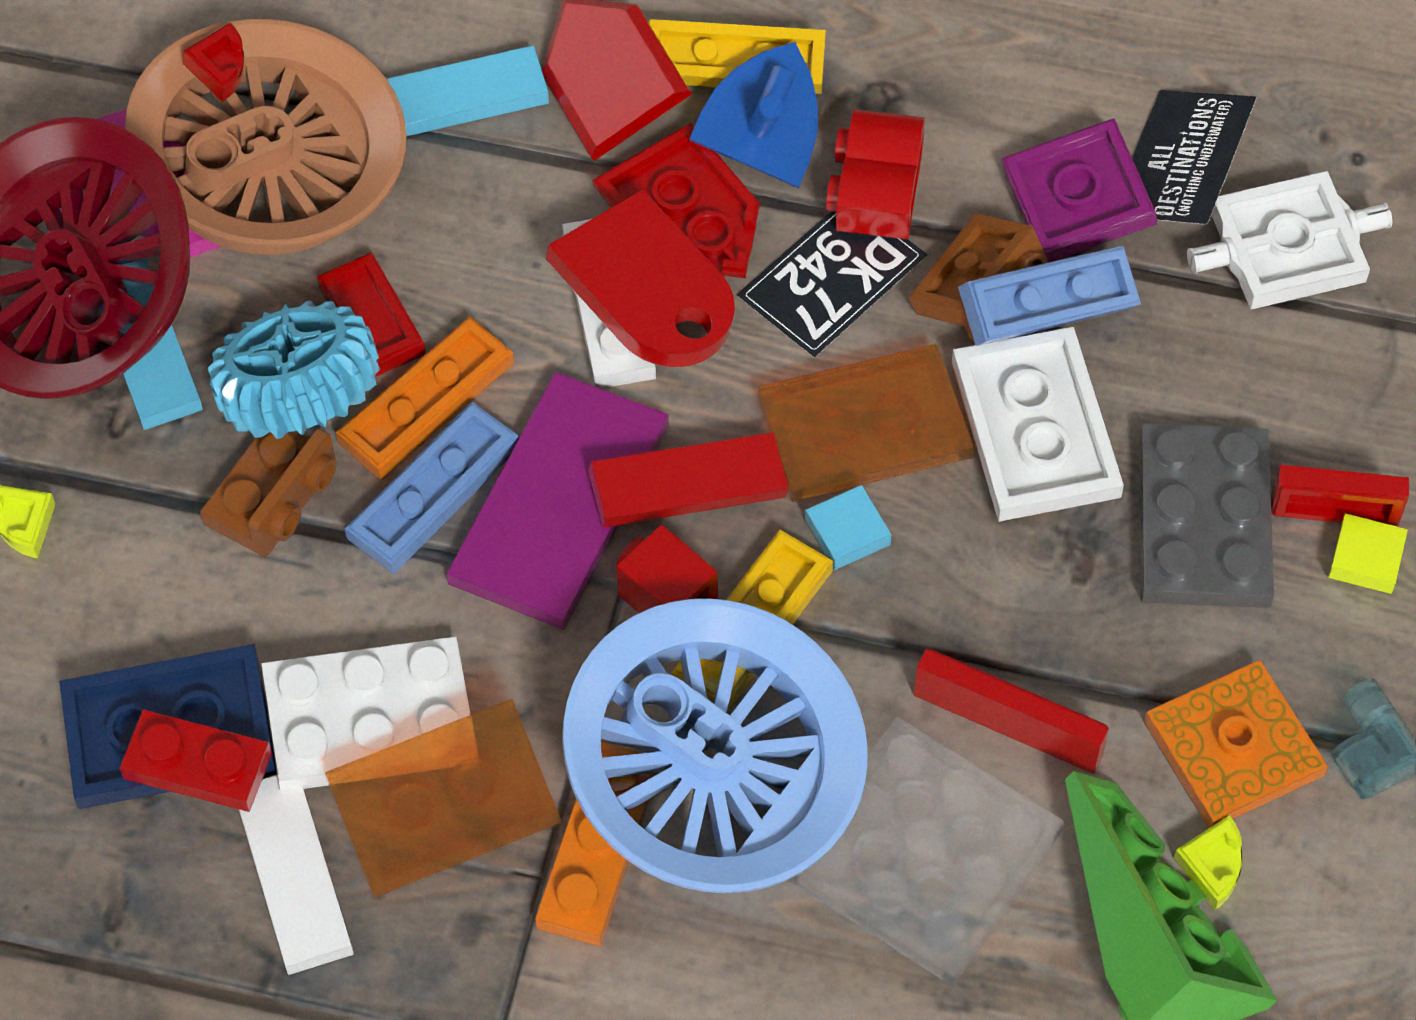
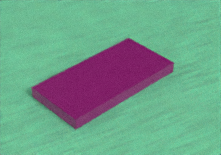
[446,372,669,630]

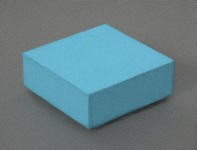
[805,485,892,571]

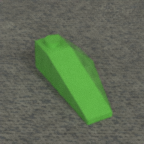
[1065,771,1278,1020]

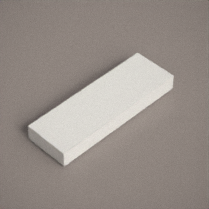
[239,775,354,975]

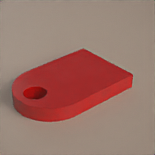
[546,189,735,367]

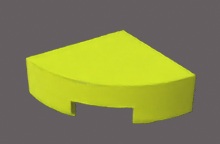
[0,485,56,559]
[1173,815,1242,910]

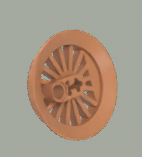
[125,19,407,255]

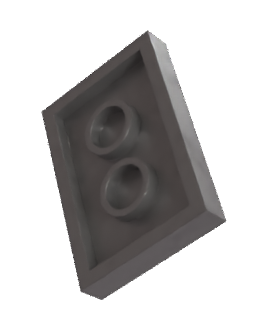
[1140,423,1274,608]

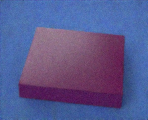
[1001,118,1157,263]

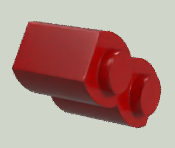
[826,110,925,239]

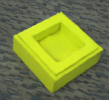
[1328,513,1408,594]

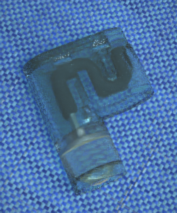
[1331,678,1416,800]

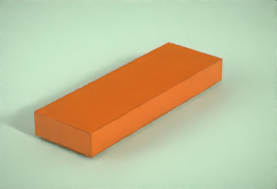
[335,316,514,480]

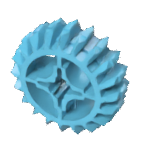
[208,300,380,439]

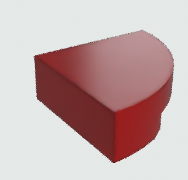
[183,23,244,102]

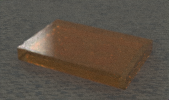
[758,344,974,502]
[325,699,562,899]

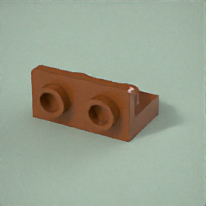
[909,213,1049,346]
[200,428,337,558]

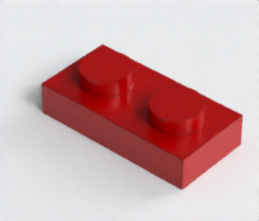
[119,710,272,812]

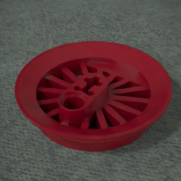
[0,117,190,399]

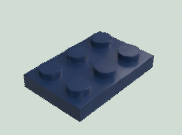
[59,644,276,809]

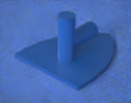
[689,42,818,188]

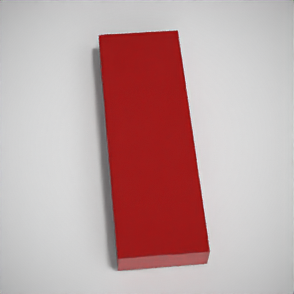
[588,432,789,528]
[914,649,1109,774]

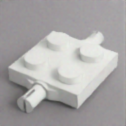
[1187,171,1392,310]

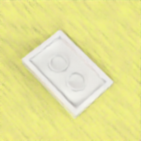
[952,327,1124,522]
[261,637,478,790]

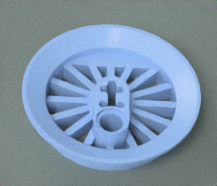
[562,599,868,893]

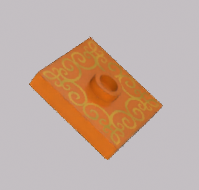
[1144,660,1328,828]

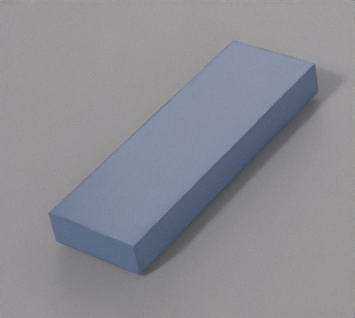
[958,246,1141,346]
[345,402,519,575]

